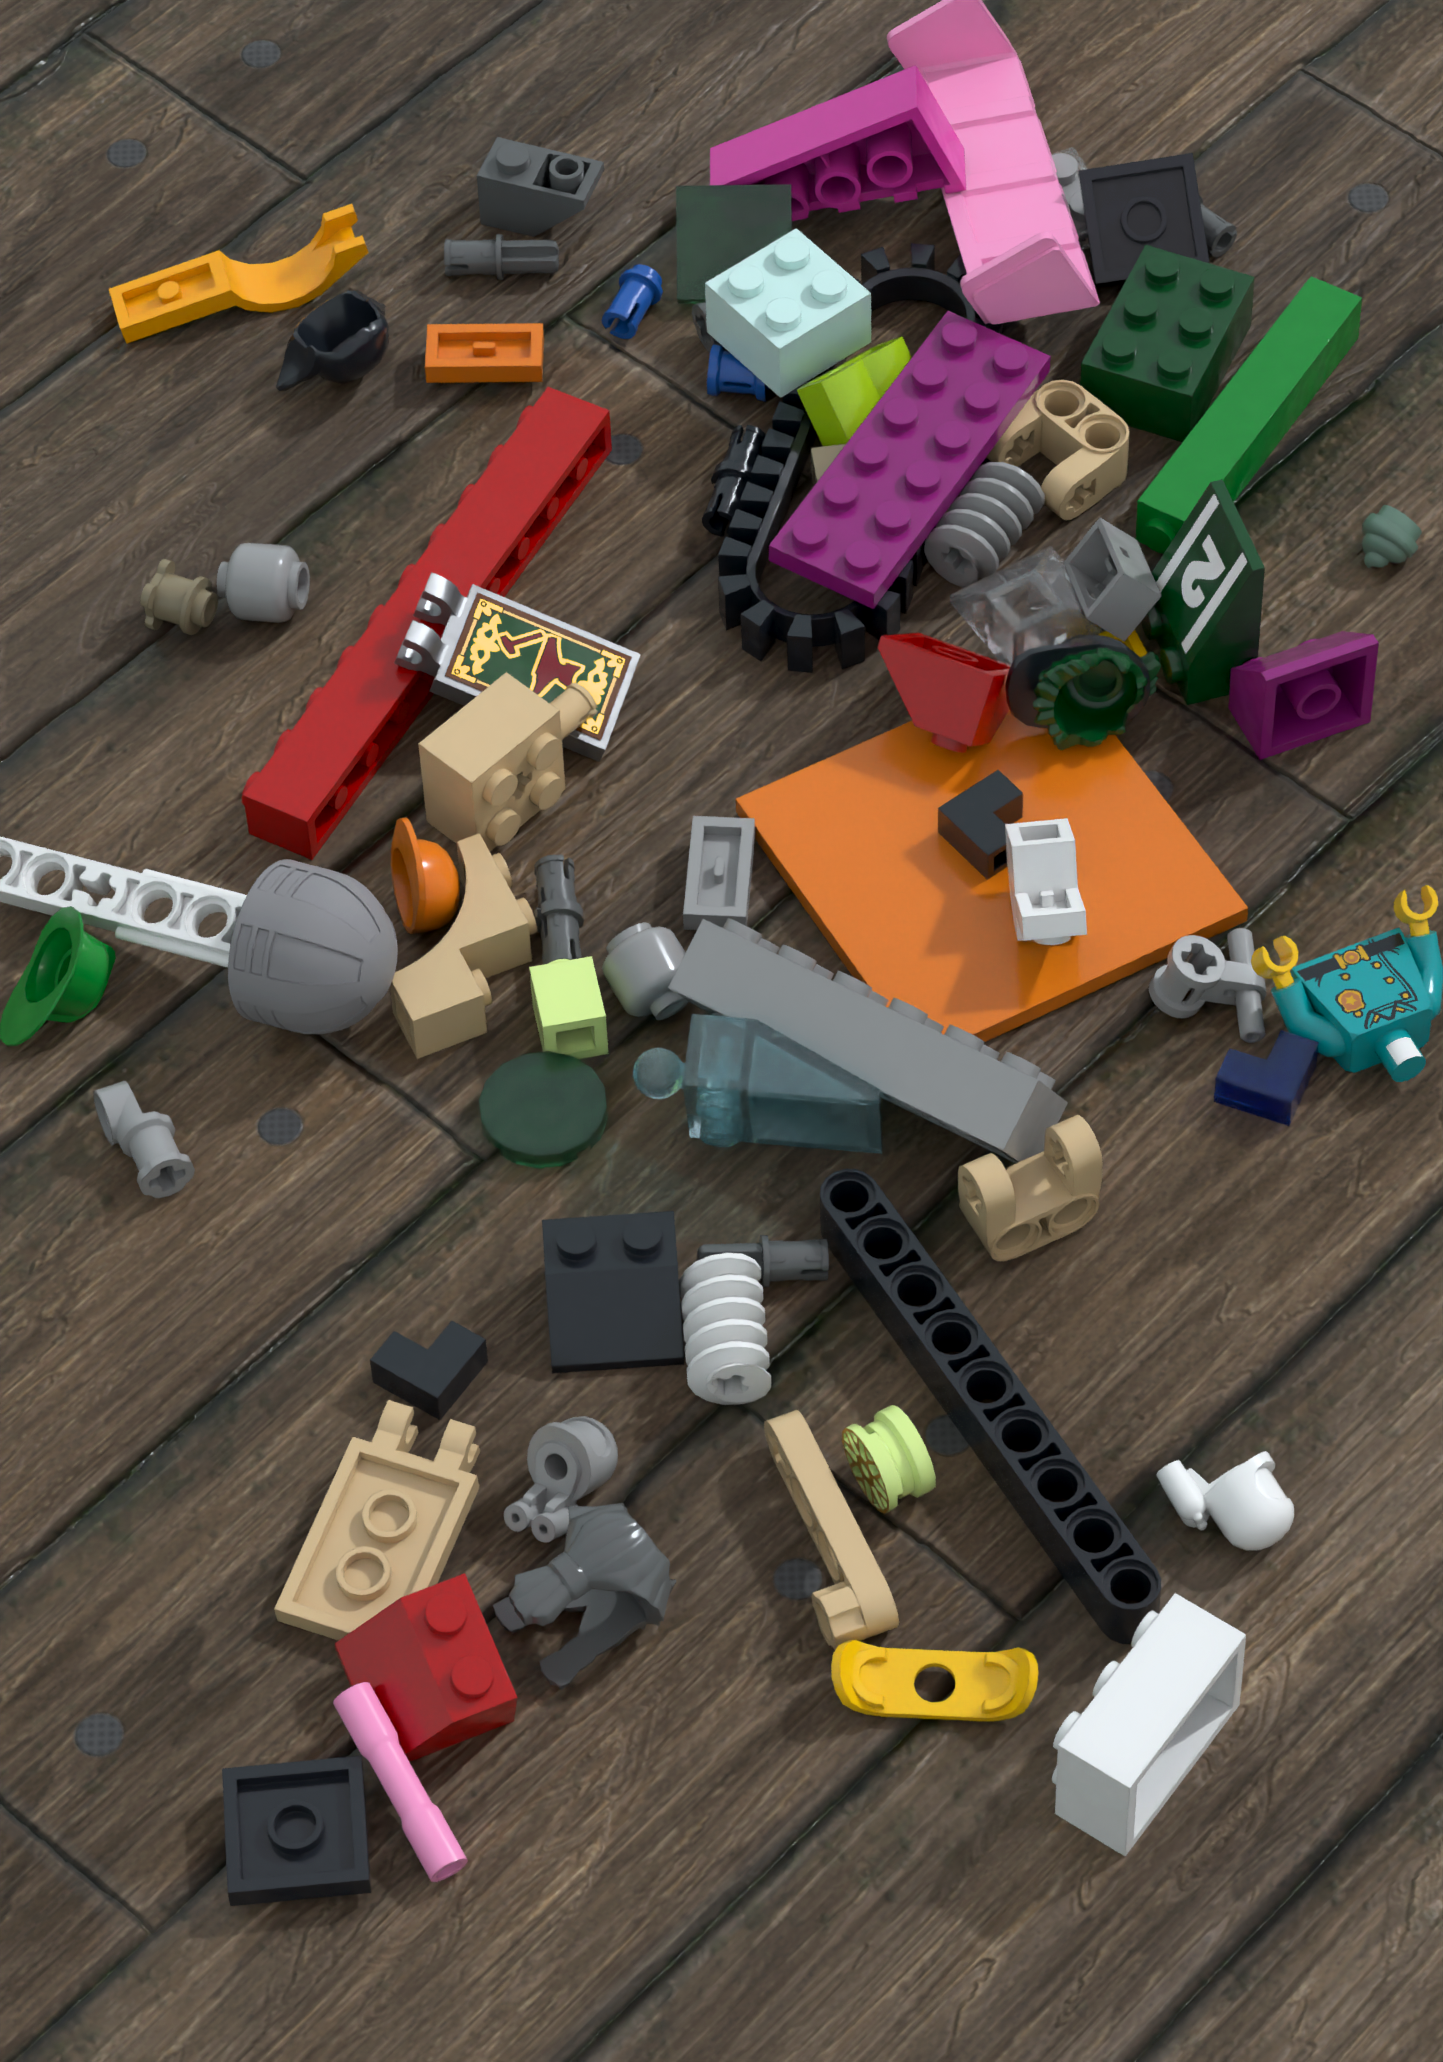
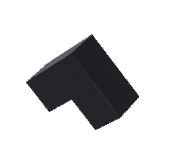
[938,770,1023,880]
[370,1321,488,1420]

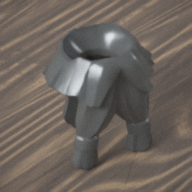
[493,1503,676,1690]

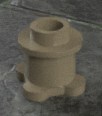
[140,559,218,635]

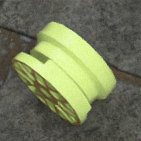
[842,1405,936,1514]

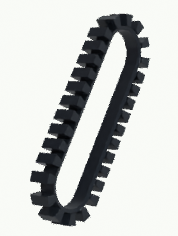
[718,243,1003,673]

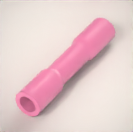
[333,1682,468,1882]

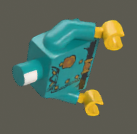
[1251,885,1443,1082]

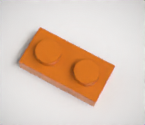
[425,323,544,383]

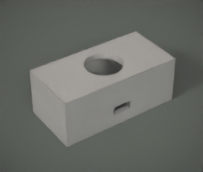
[1063,517,1162,642]

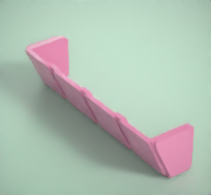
[887,0,1100,324]

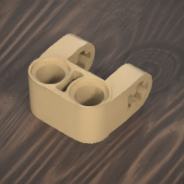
[986,380,1129,520]
[958,1115,1103,1261]

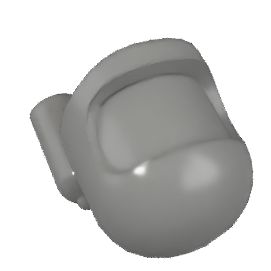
[504,1416,618,1543]

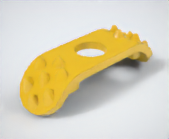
[831,1640,1038,1721]

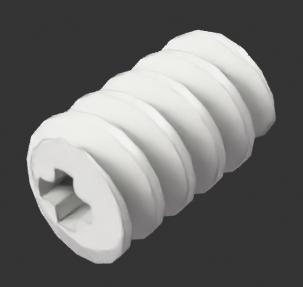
[679,1253,771,1405]

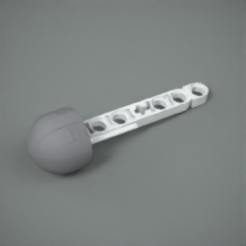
[0,836,398,1034]

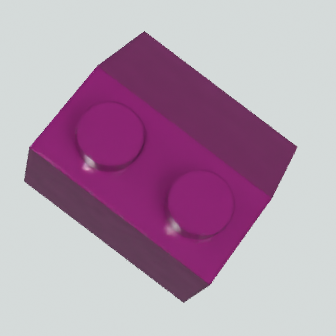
[1228,631,1379,760]

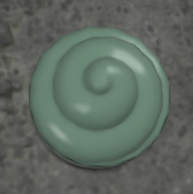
[1362,505,1422,568]

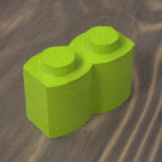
[797,336,912,446]

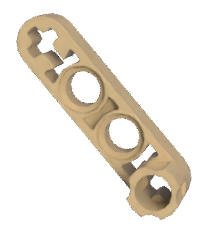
[764,1410,899,1650]

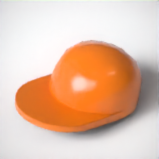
[391,817,460,934]

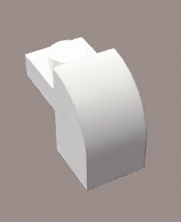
[1005,818,1087,945]

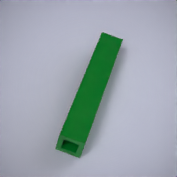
[1136,276,1362,554]

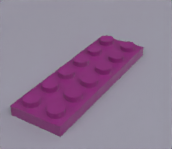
[769,311,1051,609]

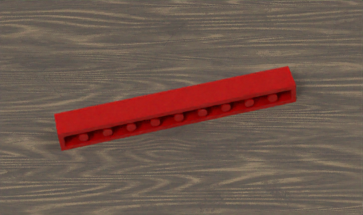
[242,387,612,860]

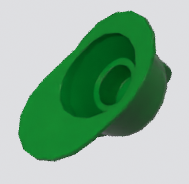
[0,906,116,1047]

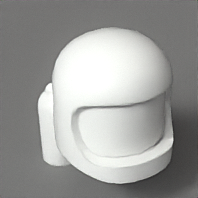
[1156,1451,1294,1551]

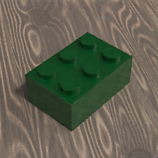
[1080,245,1255,442]

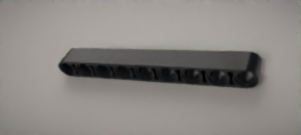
[820,1169,1161,1644]

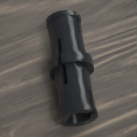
[702,425,766,537]

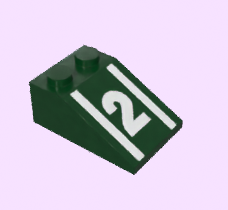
[1141,479,1265,705]

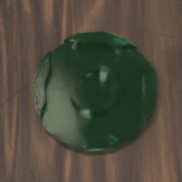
[479,1051,608,1168]

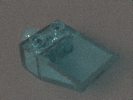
[633,1014,883,1154]

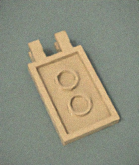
[274,1400,480,1641]

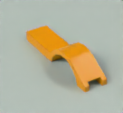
[109,204,369,344]

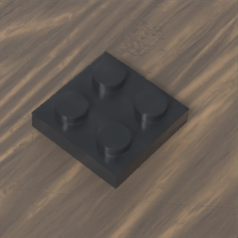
[1078,153,1209,288]
[222,1755,371,1906]

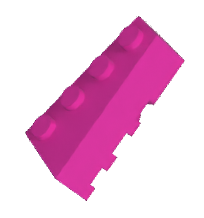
[710,65,966,231]

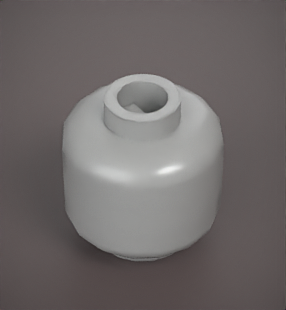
[217,543,310,623]
[602,922,689,1020]

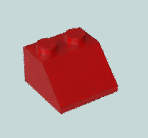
[335,1573,518,1762]

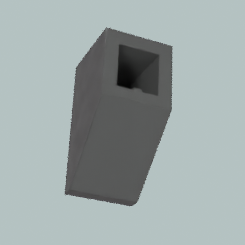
[477,137,604,237]

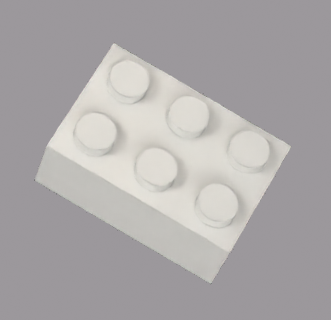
[1052,1593,1246,1856]

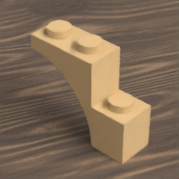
[390,833,537,1059]

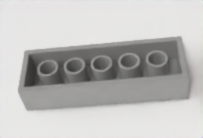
[668,918,1068,1163]

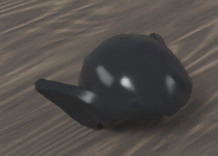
[276,290,389,391]

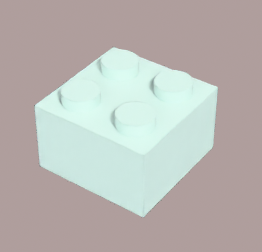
[705,228,871,398]

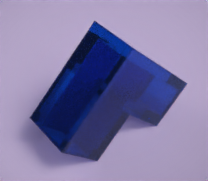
[1214,1030,1319,1126]

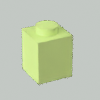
[529,956,609,1065]

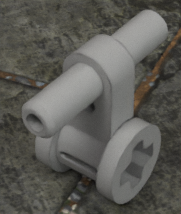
[1149,928,1267,1043]

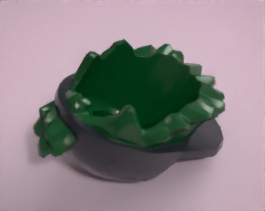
[1005,635,1161,750]

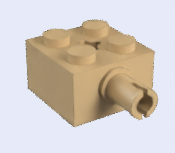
[418,672,598,851]

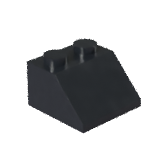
[542,1211,684,1374]

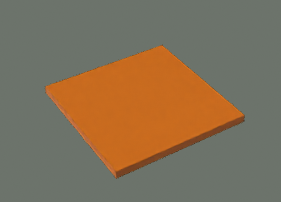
[736,710,1248,1042]

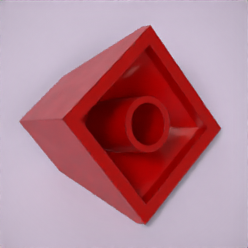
[877,632,1011,753]

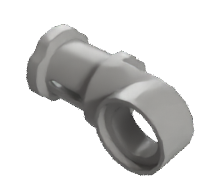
[93,1081,195,1198]

